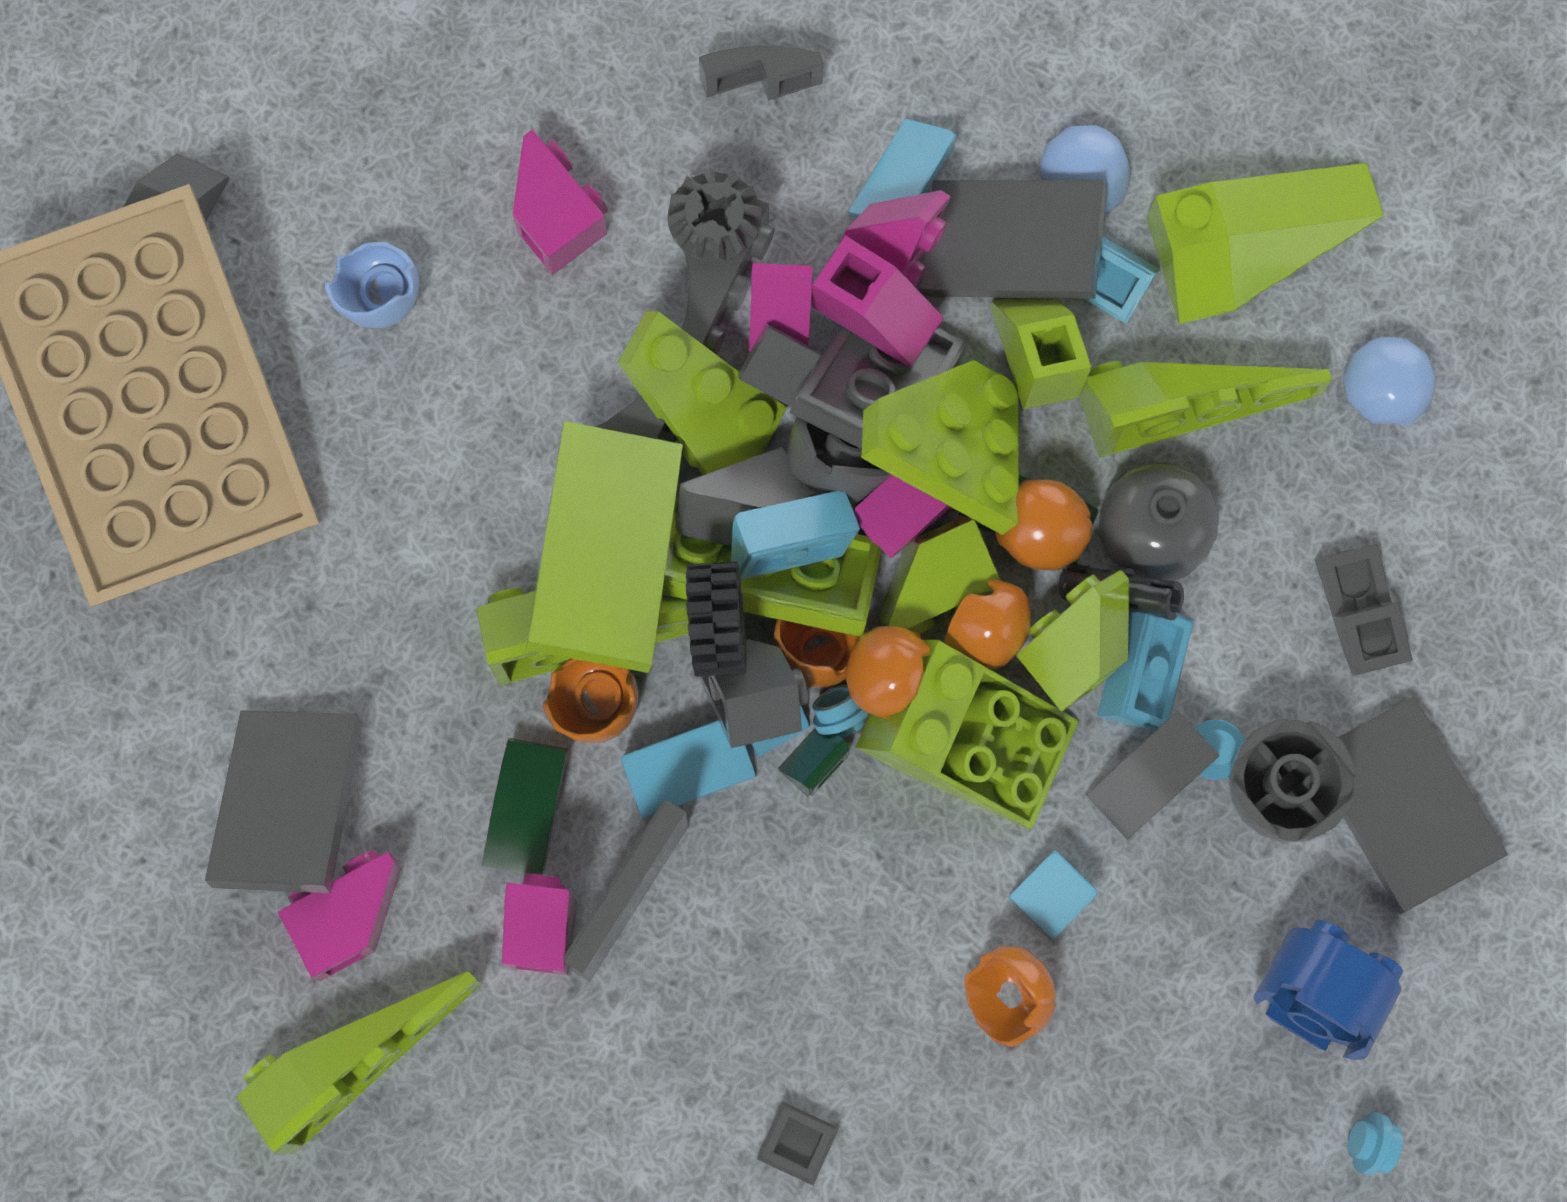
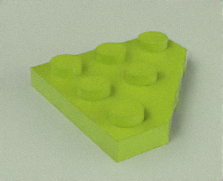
[861,360,1019,535]

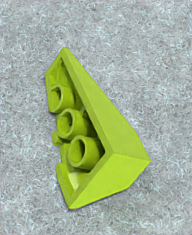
[1146,163,1384,325]
[1079,361,1332,458]
[476,588,688,686]
[236,971,482,1154]

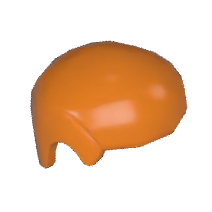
[996,479,1093,571]
[945,580,1031,669]
[773,619,861,688]
[845,626,930,720]
[543,659,639,743]
[964,946,1057,1047]

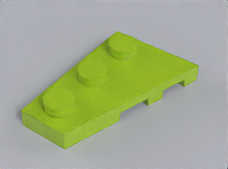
[618,311,787,475]

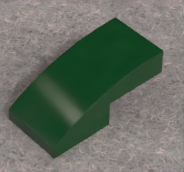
[482,738,568,875]

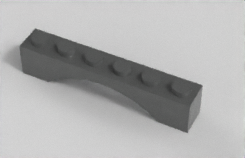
[596,198,775,443]

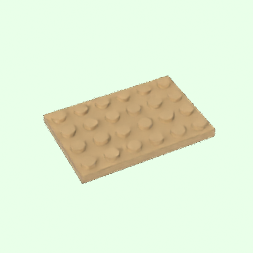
[0,184,320,607]

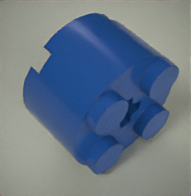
[1253,919,1404,1060]

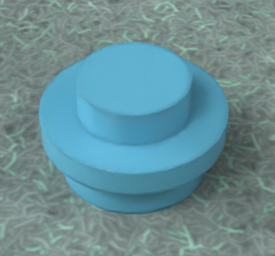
[812,684,869,738]
[1195,719,1245,781]
[1347,1112,1403,1176]

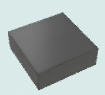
[737,323,821,407]
[757,1102,839,1186]

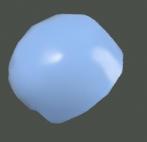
[1040,125,1131,213]
[325,242,420,329]
[1343,337,1436,427]

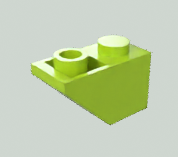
[990,298,1091,410]
[878,515,1000,634]
[1016,570,1129,712]

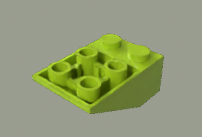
[855,640,1079,830]

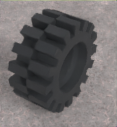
[686,561,747,677]

